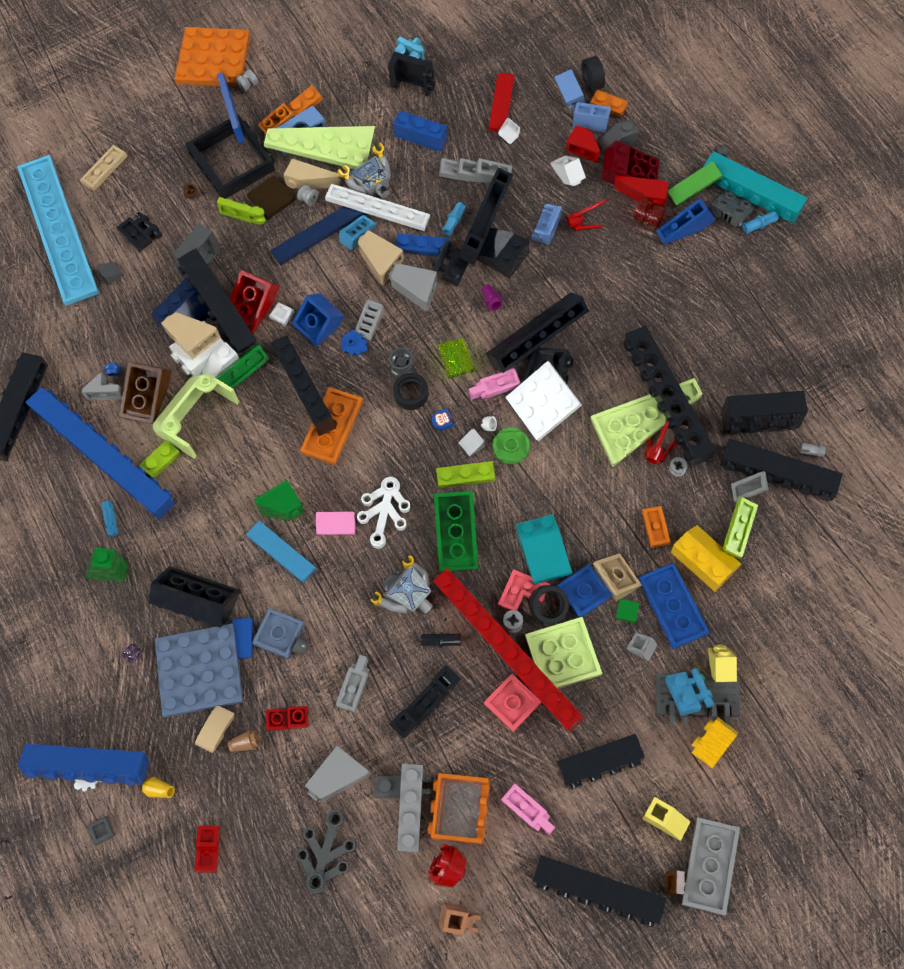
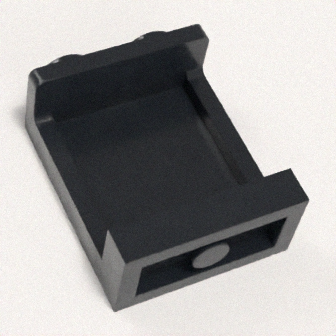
[388,52,435,97]

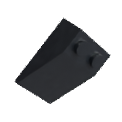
[476,227,530,278]

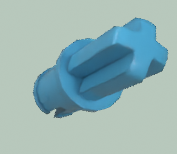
[442,202,466,236]
[742,211,779,234]

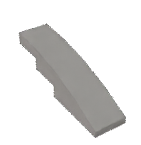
[439,158,512,183]

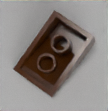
[119,362,171,424]

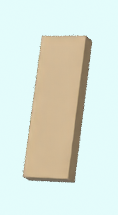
[80,145,127,191]

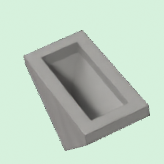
[731,471,769,503]

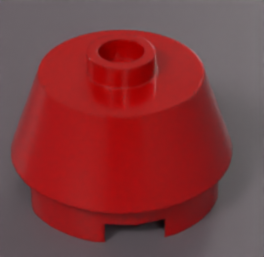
[427,843,467,888]

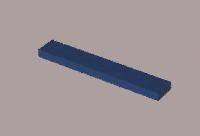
[270,206,367,266]

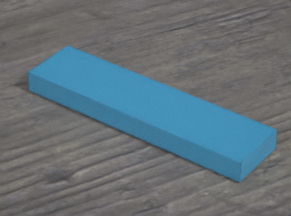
[246,521,316,583]

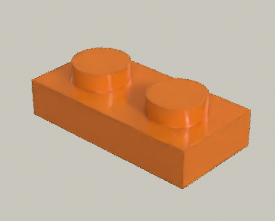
[590,90,628,118]
[642,506,671,548]

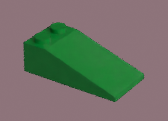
[434,491,478,572]

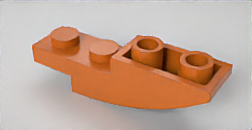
[258,85,323,134]

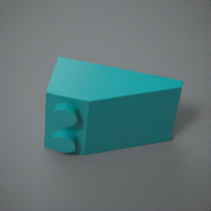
[516,514,572,585]

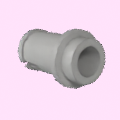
[800,442,826,459]

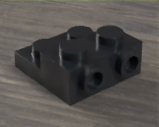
[524,347,574,384]

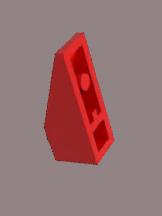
[614,175,668,209]

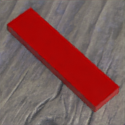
[489,73,515,132]

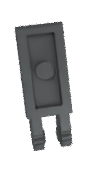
[375,775,433,798]

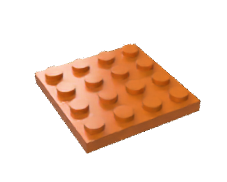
[174,27,250,87]

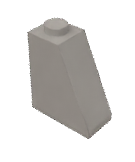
[389,263,438,311]
[305,746,371,802]

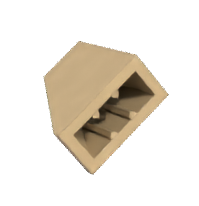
[358,230,404,285]
[161,312,221,360]

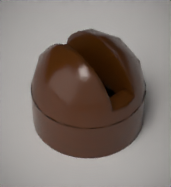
[183,183,197,199]

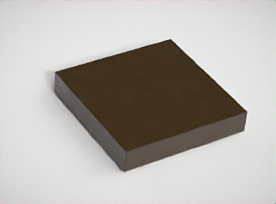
[247,175,296,220]

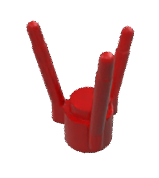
[566,199,606,231]
[644,422,677,465]

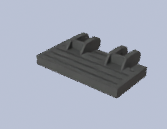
[655,673,741,725]

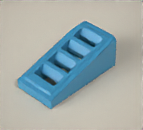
[339,215,376,250]

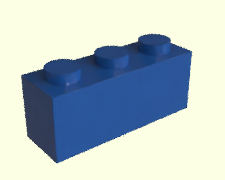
[393,111,448,152]

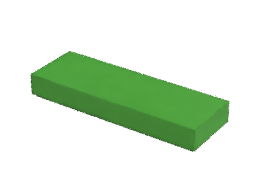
[667,161,723,206]

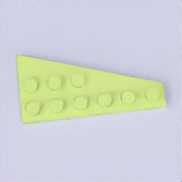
[590,378,702,467]

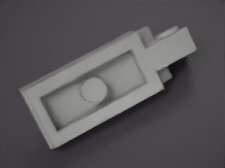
[336,655,370,713]

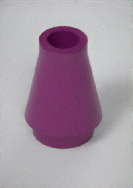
[481,284,503,311]

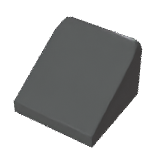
[96,262,124,284]

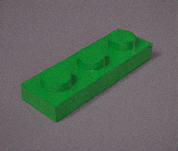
[215,344,270,389]

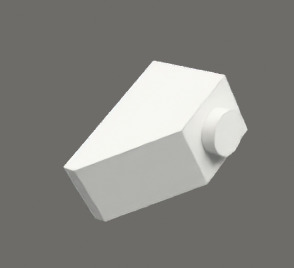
[551,156,586,186]
[201,342,239,377]

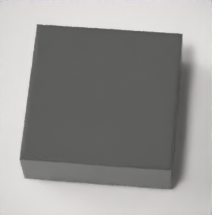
[87,816,116,846]

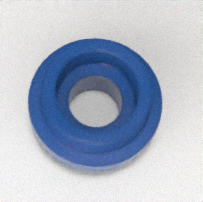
[103,363,122,376]

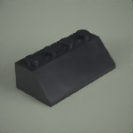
[149,566,240,628]

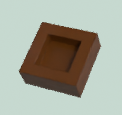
[665,871,686,895]

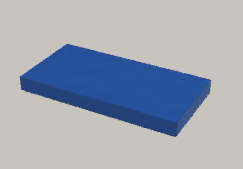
[638,562,710,650]

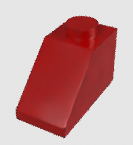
[566,125,600,163]

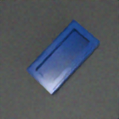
[232,618,253,659]

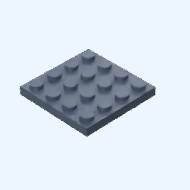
[155,624,244,718]

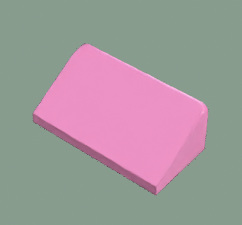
[316,512,356,535]

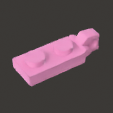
[469,368,521,400]
[501,784,555,835]

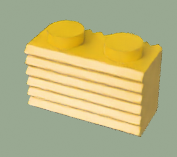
[691,717,739,768]

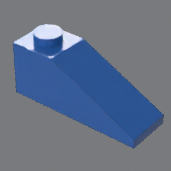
[656,198,716,244]

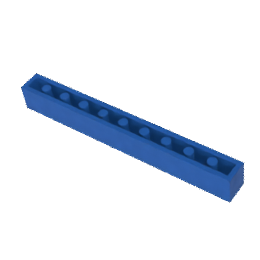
[25,387,175,520]

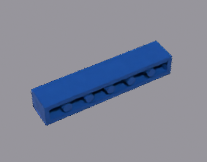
[18,744,149,786]

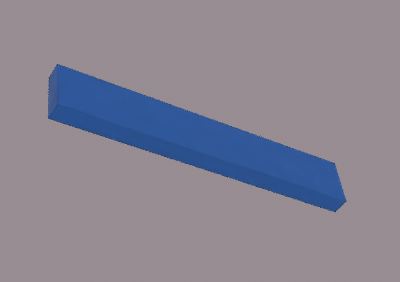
[217,72,245,143]

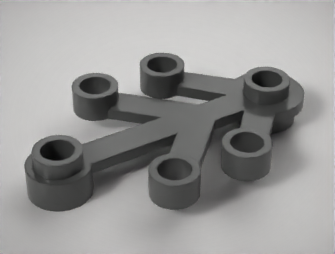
[296,810,356,894]

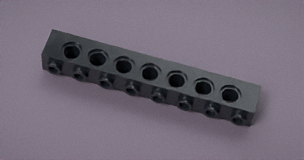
[623,325,716,467]

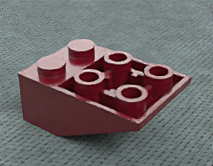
[601,140,660,185]

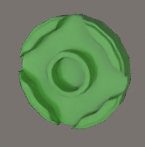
[493,427,530,464]

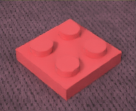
[484,674,542,732]

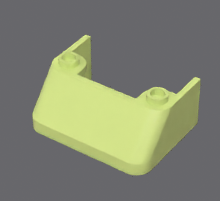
[153,374,239,459]

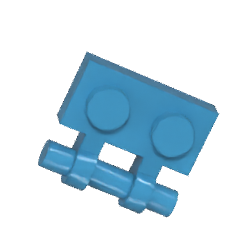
[665,668,714,716]

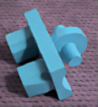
[395,36,425,60]

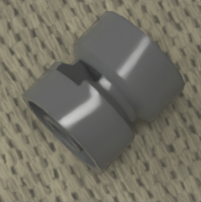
[389,348,415,379]

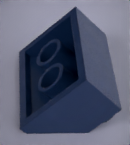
[151,277,209,331]

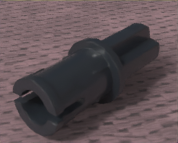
[421,632,461,648]

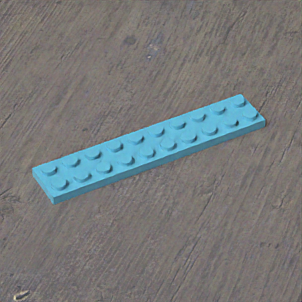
[17,155,100,306]

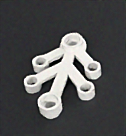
[357,477,411,549]

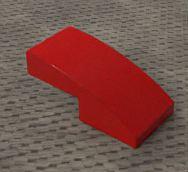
[194,826,220,873]

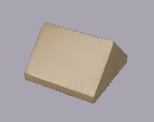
[593,553,642,602]

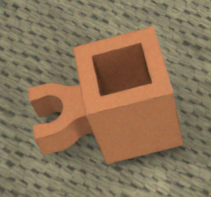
[438,902,481,935]

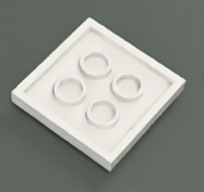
[505,361,582,441]

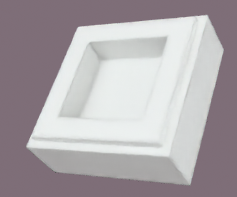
[269,302,294,326]

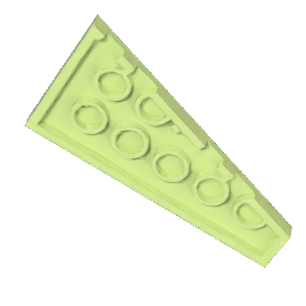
[264,126,375,169]

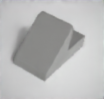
[82,373,123,400]

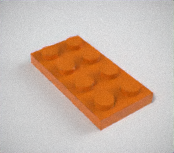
[300,387,364,465]

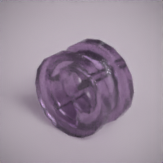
[122,643,143,664]

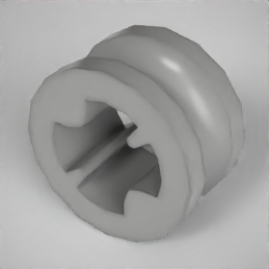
[669,457,688,477]

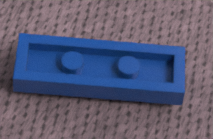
[395,233,450,256]

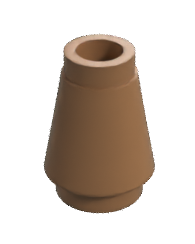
[228,730,260,752]

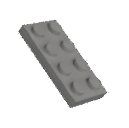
[681,817,740,916]

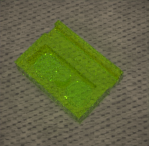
[438,337,474,379]

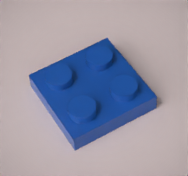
[557,564,613,618]

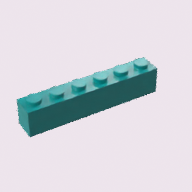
[703,151,808,223]

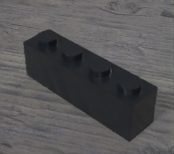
[556,733,645,790]

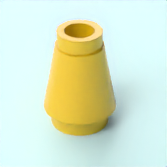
[142,777,175,798]

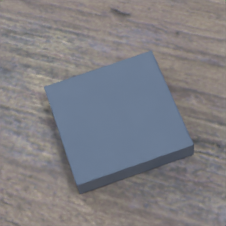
[252,608,305,659]

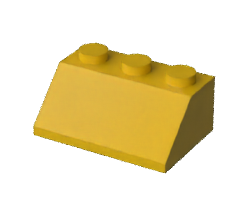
[671,525,742,592]

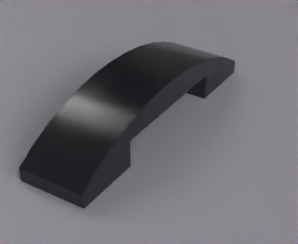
[389,665,461,739]

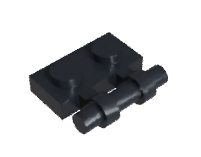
[116,212,162,252]
[432,242,468,287]

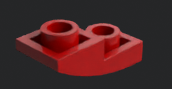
[266,706,308,731]

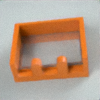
[428,773,490,846]

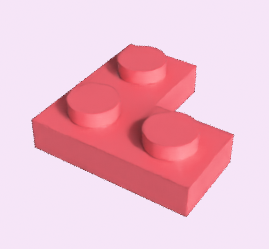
[498,569,550,611]

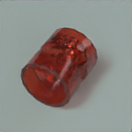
[633,198,666,229]

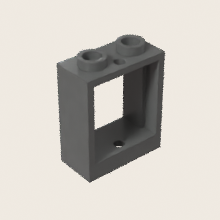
[173,223,220,278]

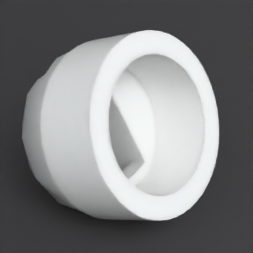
[481,416,497,431]

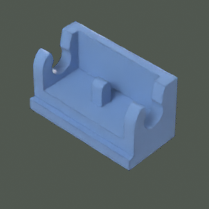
[554,69,585,110]
[572,102,611,133]
[531,204,562,245]

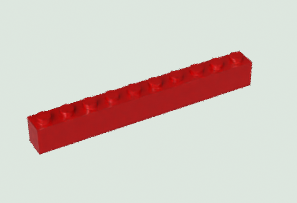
[433,568,585,732]

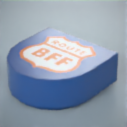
[432,408,453,430]

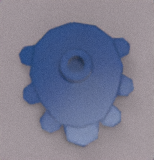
[341,329,367,356]

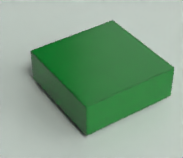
[616,599,640,623]

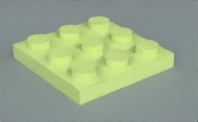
[525,617,602,689]

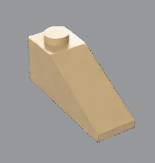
[284,159,341,189]

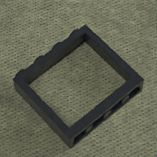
[185,114,275,199]

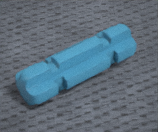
[101,500,119,537]

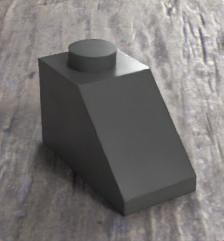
[598,119,638,153]

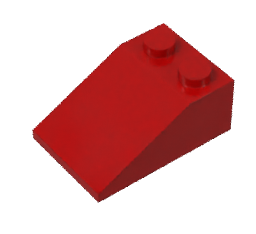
[230,270,280,334]

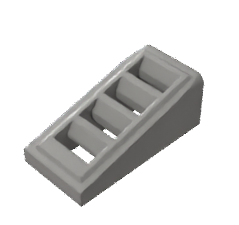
[355,300,385,341]

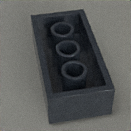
[721,391,808,434]

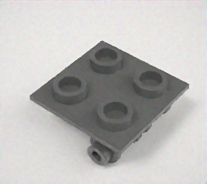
[710,191,755,228]

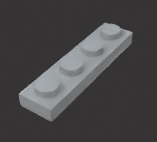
[397,763,423,852]

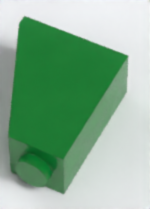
[85,547,128,582]

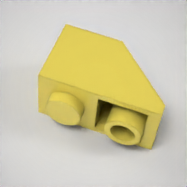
[708,645,737,682]
[642,797,690,841]

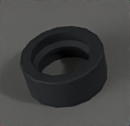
[581,56,605,91]
[393,373,429,410]
[529,585,569,624]

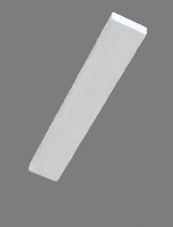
[325,184,430,231]

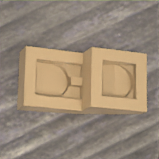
[195,706,234,753]

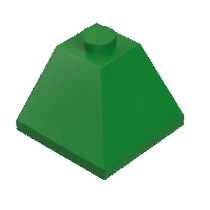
[254,480,305,521]

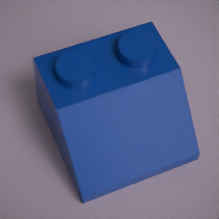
[292,293,345,346]

